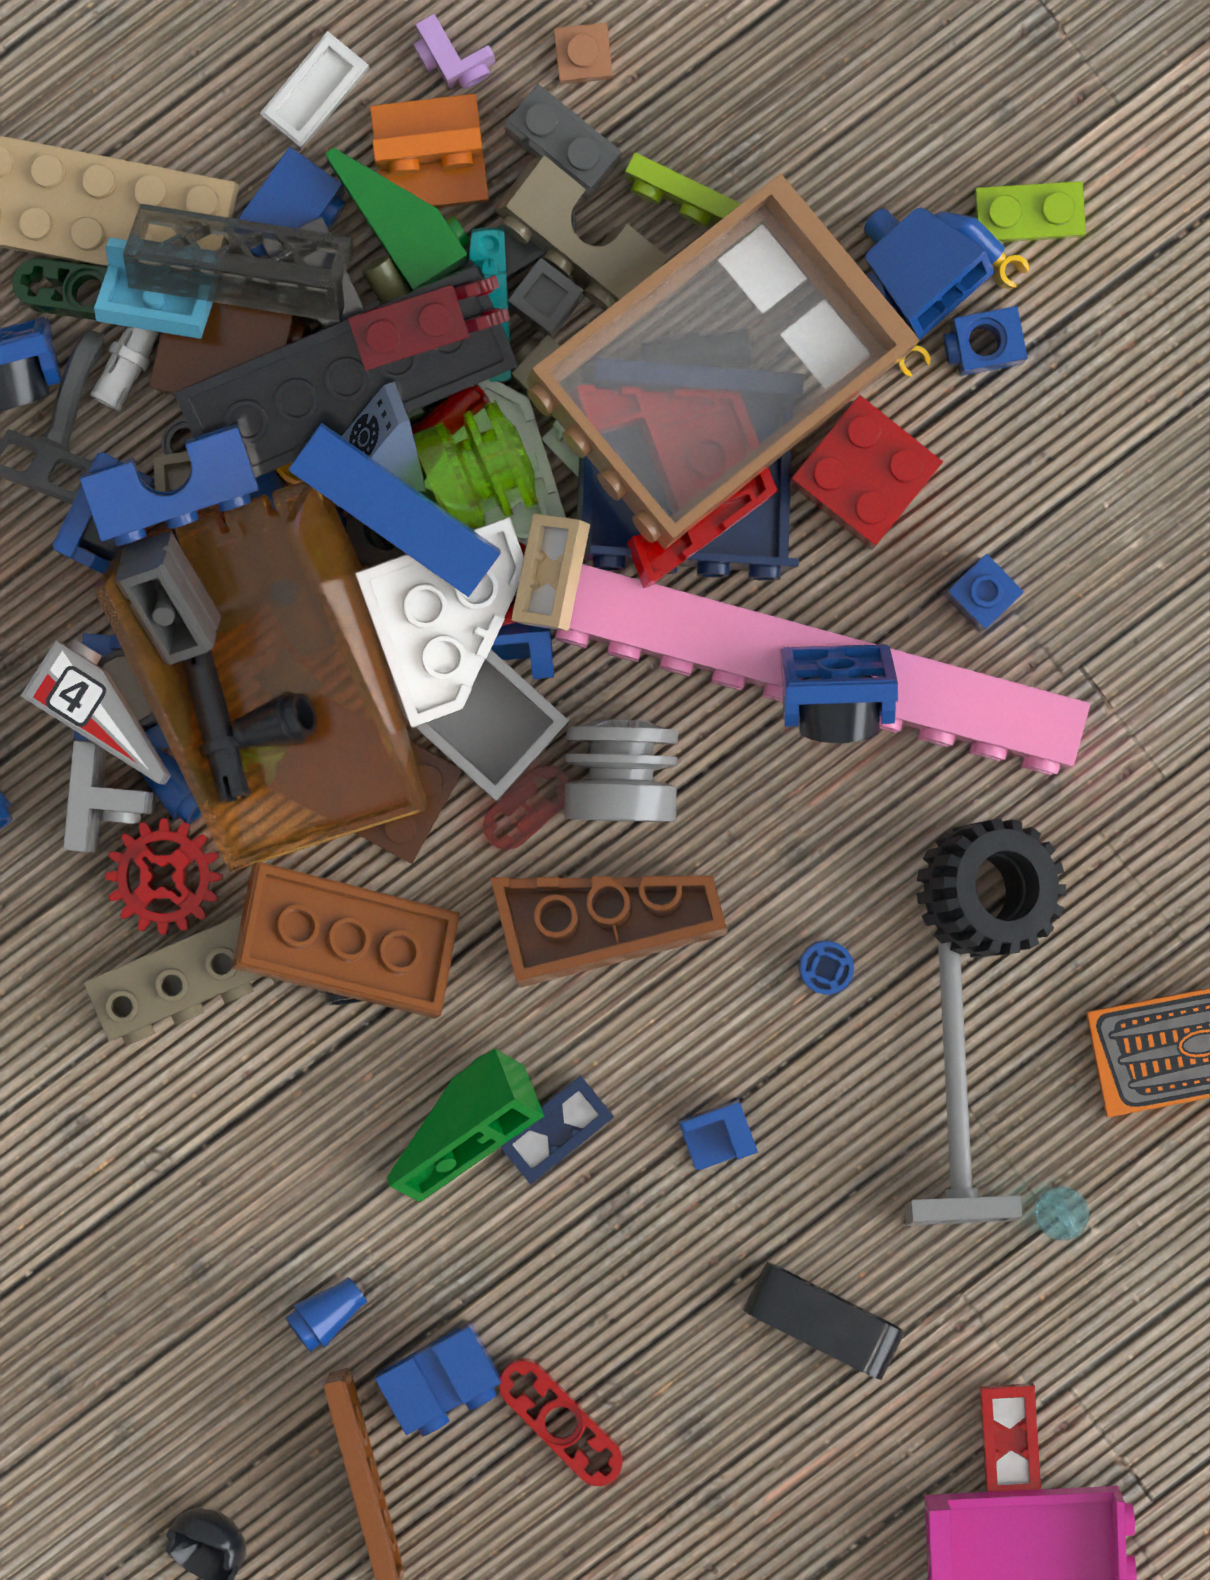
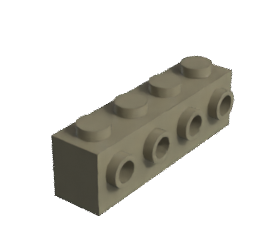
[83,915,280,1046]

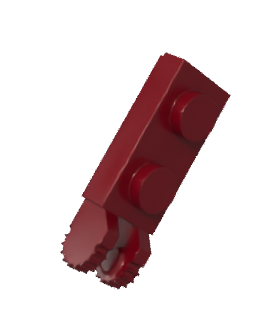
[348,275,510,371]

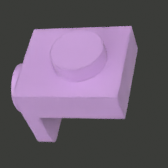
[413,14,495,90]

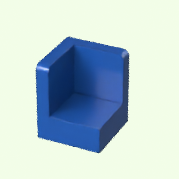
[491,622,554,679]
[678,1099,758,1170]

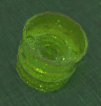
[413,400,539,530]

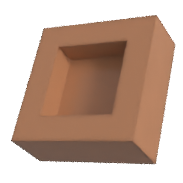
[554,22,613,85]

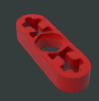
[499,1358,623,1486]

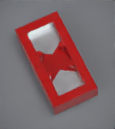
[979,1383,1041,1492]

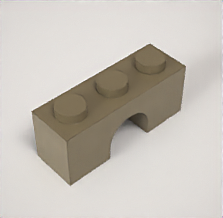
[493,155,668,311]

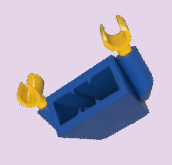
[864,207,1029,377]

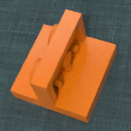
[370,93,489,209]

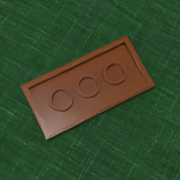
[232,861,460,1019]
[323,1367,405,1580]

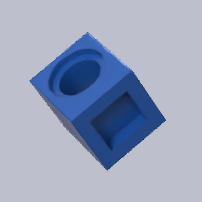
[943,306,1028,377]
[943,554,1024,633]

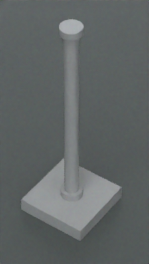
[905,928,1022,1226]

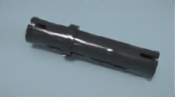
[181,649,252,804]

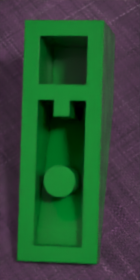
[324,147,471,291]
[386,1048,544,1202]

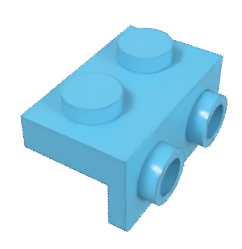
[94,238,218,339]

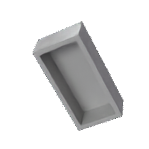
[336,618,570,802]

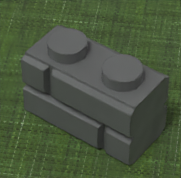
[504,84,622,202]
[115,531,221,665]

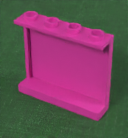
[924,1486,1137,1580]

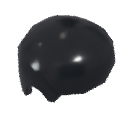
[166,1508,246,1580]

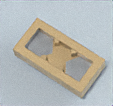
[511,513,590,631]

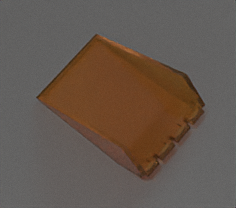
[95,481,427,872]

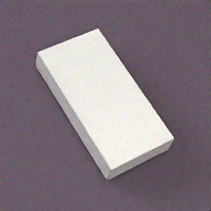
[260,31,370,150]

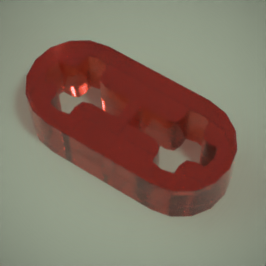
[483,765,569,850]

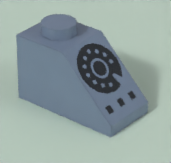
[341,382,426,492]

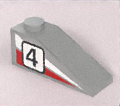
[21,638,171,785]

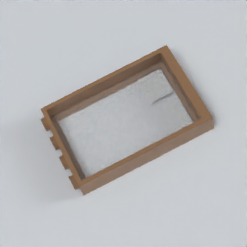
[526,173,920,550]

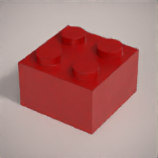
[790,394,943,550]

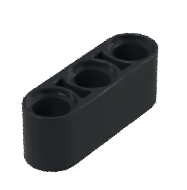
[743,1262,905,1380]

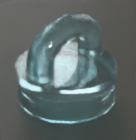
[1034,1186,1089,1241]

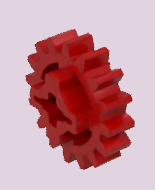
[105,818,224,935]

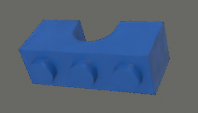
[80,423,259,546]

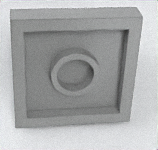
[63,741,156,852]

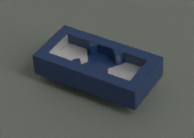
[501,1074,614,1185]

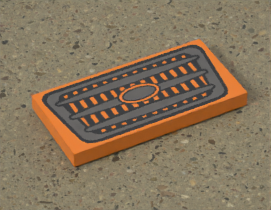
[1085,988,1210,1118]

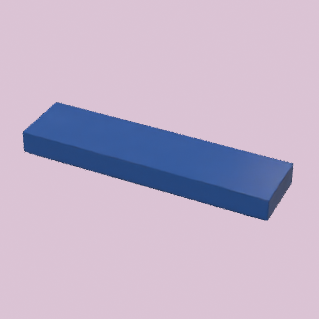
[289,423,501,597]

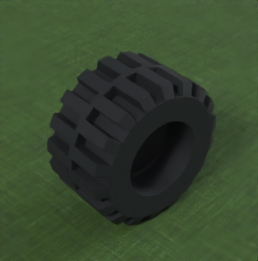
[916,819,1066,958]

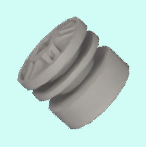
[564,720,678,822]

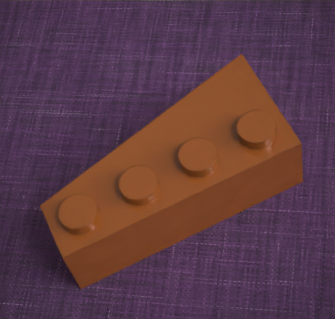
[490,876,727,988]

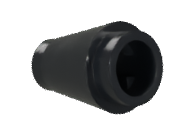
[233,691,317,749]

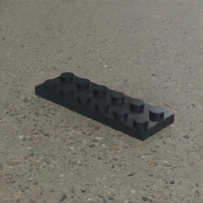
[174,264,519,478]

